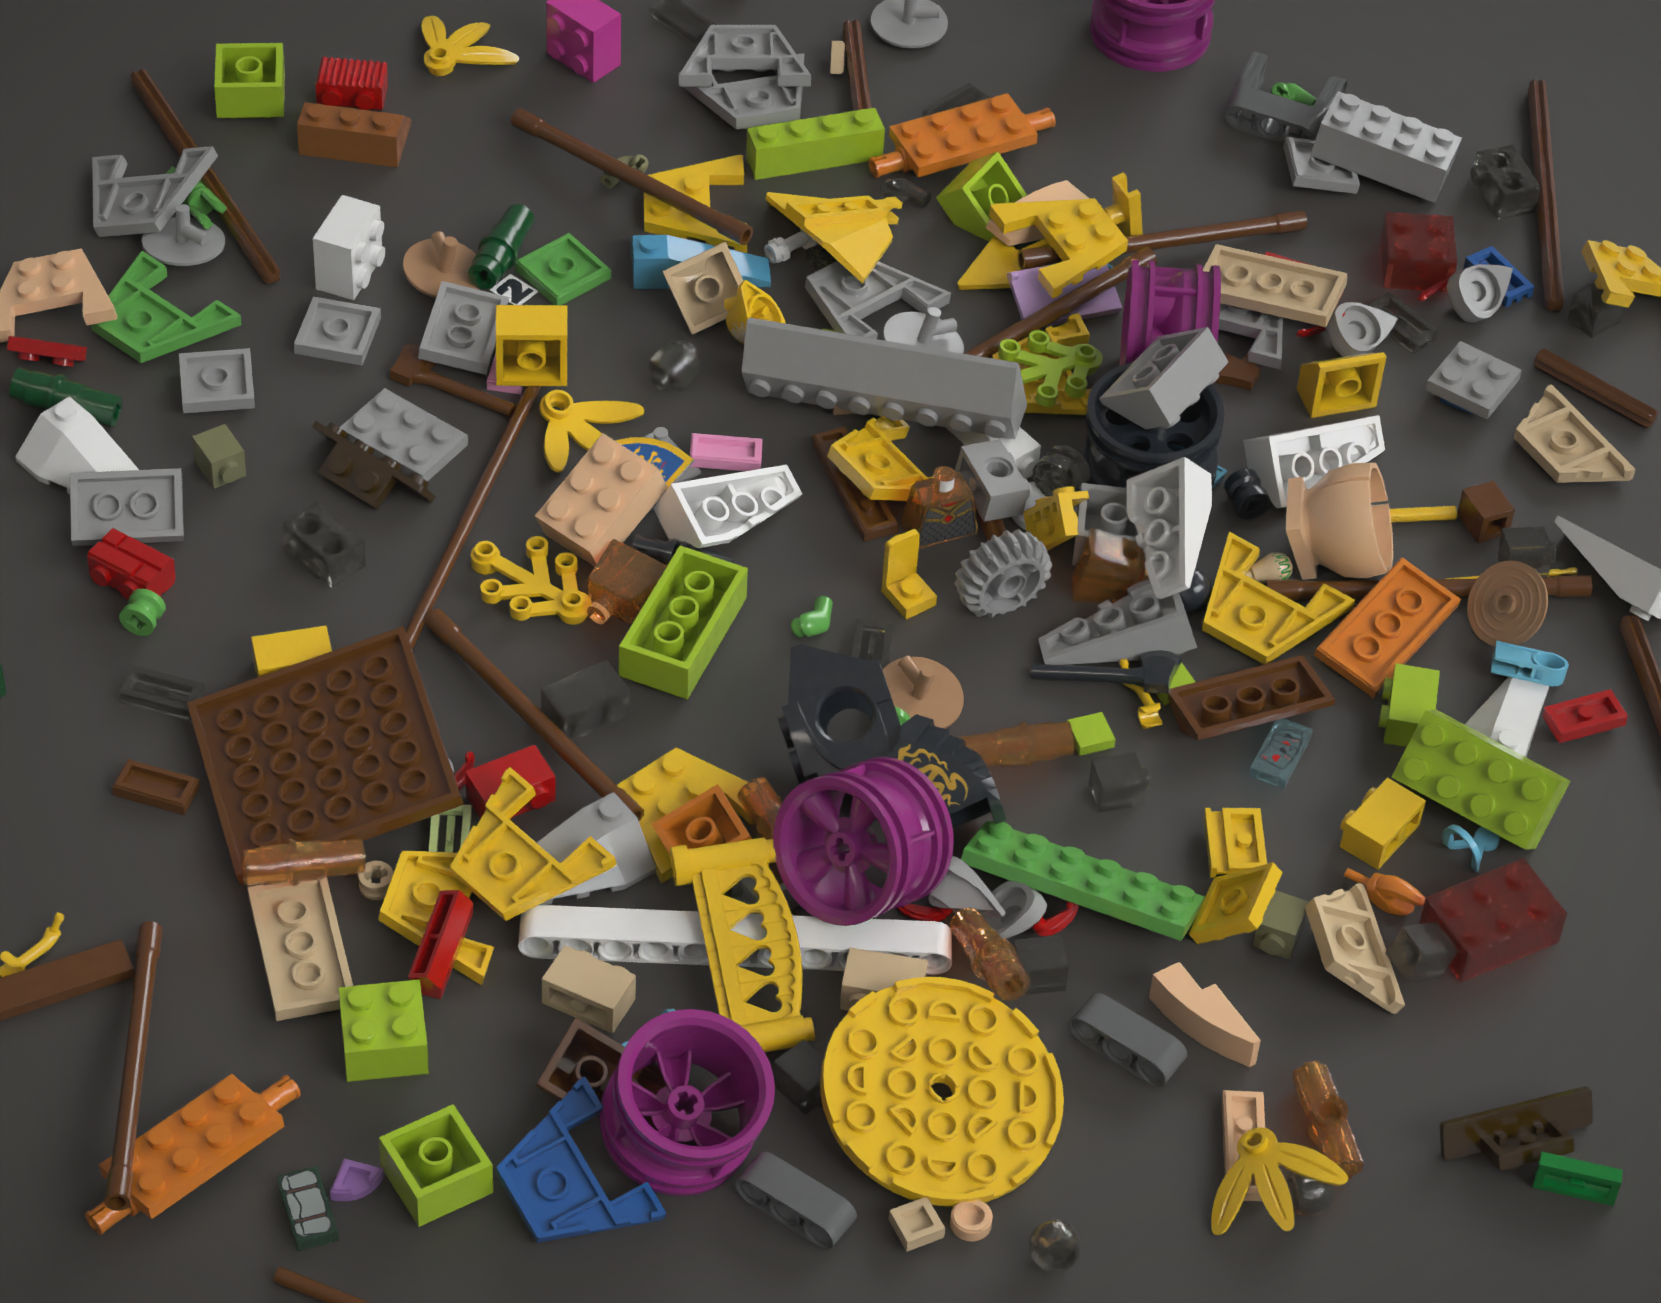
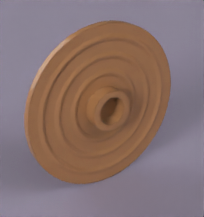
[403,231,480,298]
[1467,561,1548,646]
[883,655,964,729]

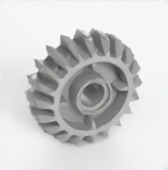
[954,529,1053,618]

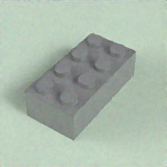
[1310,91,1462,203]

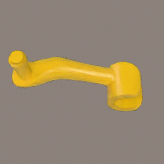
[1119,658,1163,729]
[0,912,64,977]

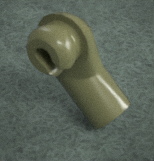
[600,154,649,189]

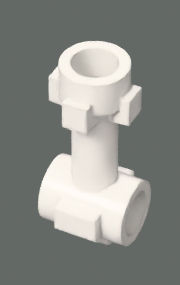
[764,229,821,264]

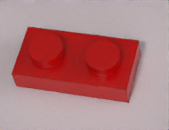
[7,336,87,367]
[1542,689,1628,743]

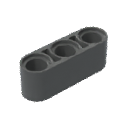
[1068,993,1187,1087]
[735,1152,857,1250]

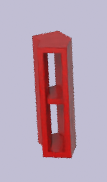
[408,890,473,1000]

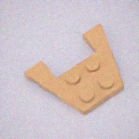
[0,248,117,343]

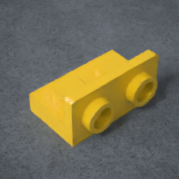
[1023,487,1089,550]

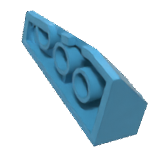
[631,235,771,289]

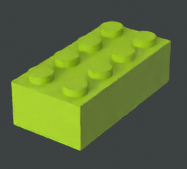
[619,546,748,700]
[1392,710,1571,850]

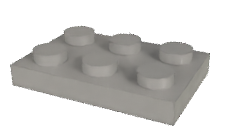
[418,281,509,375]
[340,388,468,481]
[70,468,184,546]

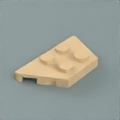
[1514,384,1636,483]
[1305,883,1405,1014]

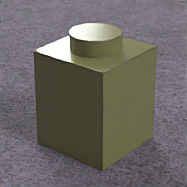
[192,424,246,489]
[1253,890,1309,960]

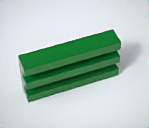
[1532,1151,1623,1206]

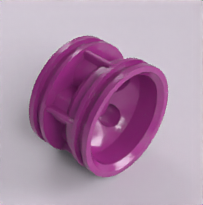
[1119,259,1221,366]

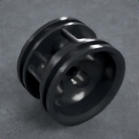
[1081,362,1225,490]

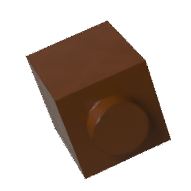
[1457,480,1515,543]

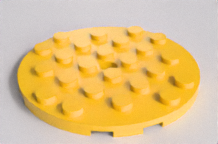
[820,977,1064,1207]

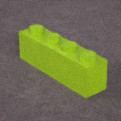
[746,108,885,180]

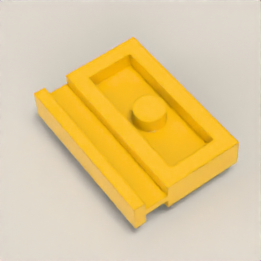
[1203,808,1267,878]

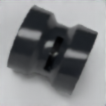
[1224,468,1271,519]

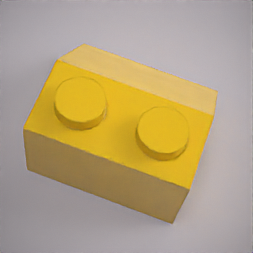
[1297,352,1386,418]

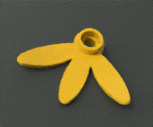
[421,16,519,76]
[539,390,644,472]
[1211,1127,1348,1235]

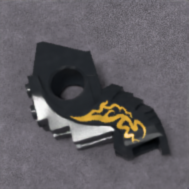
[777,644,1007,828]

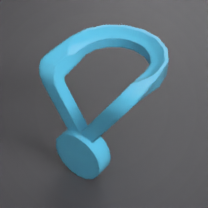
[1442,824,1500,872]

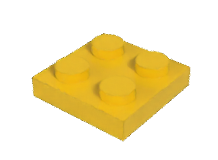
[1189,862,1282,944]

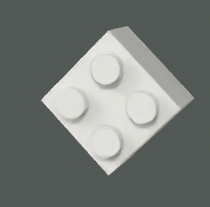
[313,195,385,300]

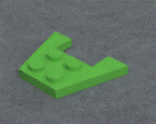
[91,251,242,363]

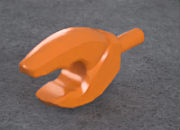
[1344,868,1426,916]

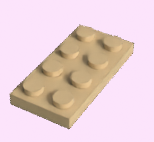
[1203,244,1347,327]
[247,873,353,1021]

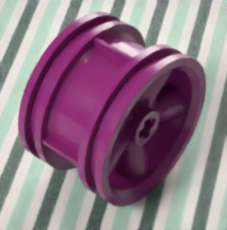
[1090,0,1216,72]
[773,757,954,926]
[599,1009,775,1196]

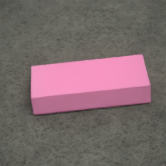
[690,433,762,471]

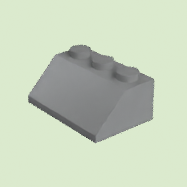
[1099,327,1228,429]

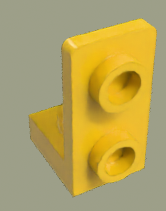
[881,529,937,619]

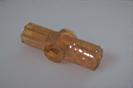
[1292,1060,1364,1180]

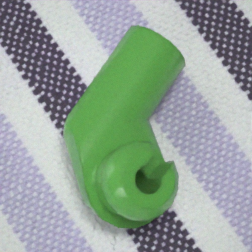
[1270,82,1317,107]
[791,596,833,638]

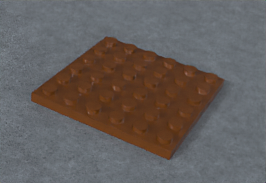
[187,626,464,885]

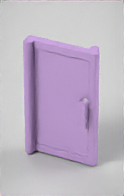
[1007,264,1122,327]

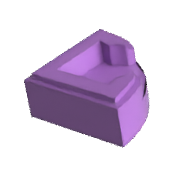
[330,1159,384,1201]

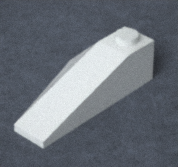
[15,396,139,494]

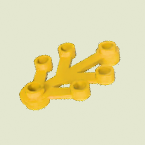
[471,536,592,625]

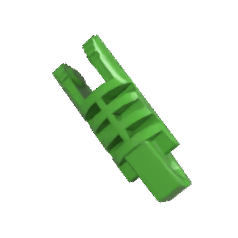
[166,166,227,229]

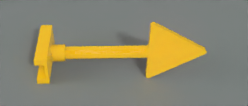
[957,172,1143,290]

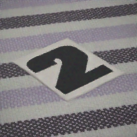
[490,274,539,305]

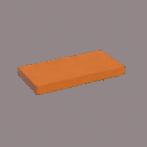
[1314,557,1461,698]

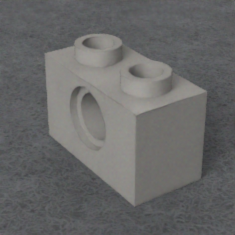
[955,439,1030,522]

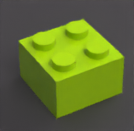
[214,43,285,118]
[339,979,429,1082]
[379,1104,493,1227]

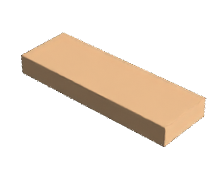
[1221,1090,1265,1202]

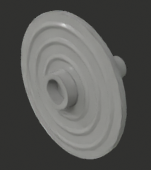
[871,0,948,48]
[142,204,225,266]
[883,307,964,354]

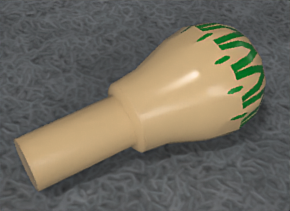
[1245,552,1292,584]

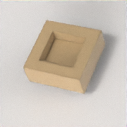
[888,1198,945,1252]

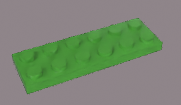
[961,820,1205,941]

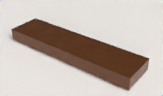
[812,427,898,542]
[0,939,135,1021]

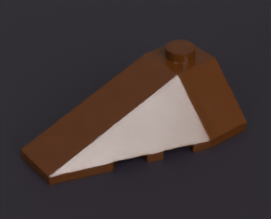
[535,1017,689,1128]

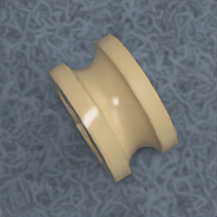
[358,861,394,900]

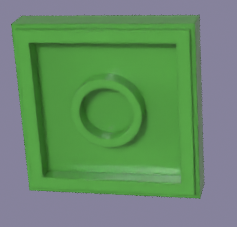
[515,233,611,305]

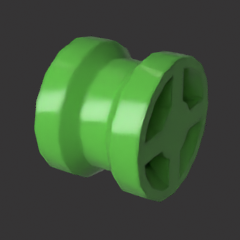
[119,589,166,636]

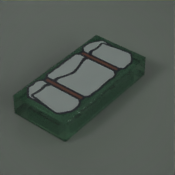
[276,1166,339,1251]

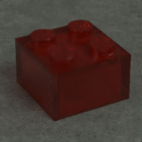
[1380,212,1457,292]

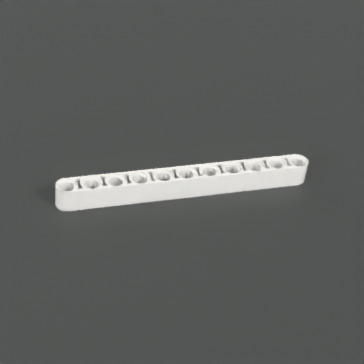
[518,905,952,975]

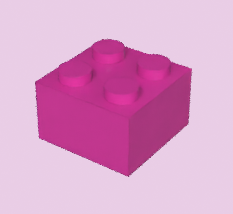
[546,0,621,83]

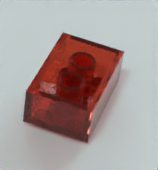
[1419,858,1567,982]

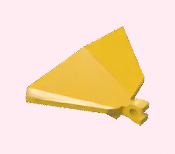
[765,192,903,284]

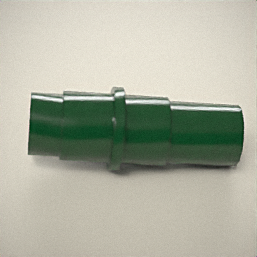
[468,204,535,290]
[9,367,123,427]

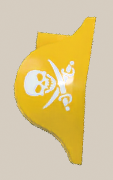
[724,280,786,344]

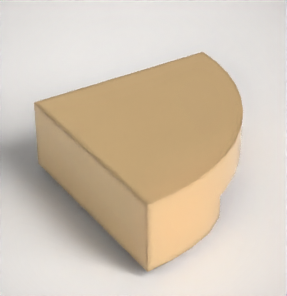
[830,41,845,74]

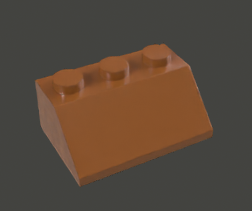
[297,102,412,168]

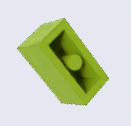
[1378,663,1440,747]

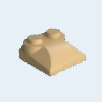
[662,242,743,335]

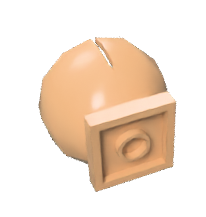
[1286,463,1393,580]

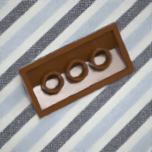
[1167,655,1335,741]

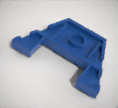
[495,1077,667,1243]

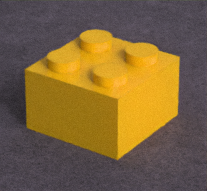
[496,305,567,386]

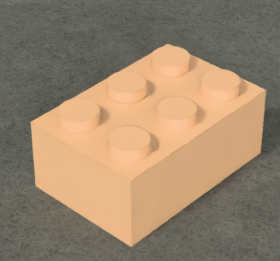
[535,433,668,571]

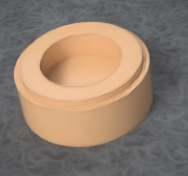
[950,1200,993,1242]

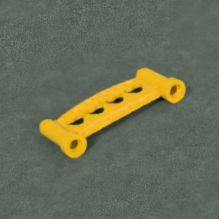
[670,837,815,1052]

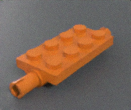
[868,93,1056,178]
[85,1074,301,1235]

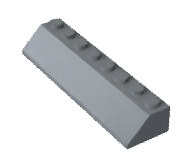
[742,318,1027,439]

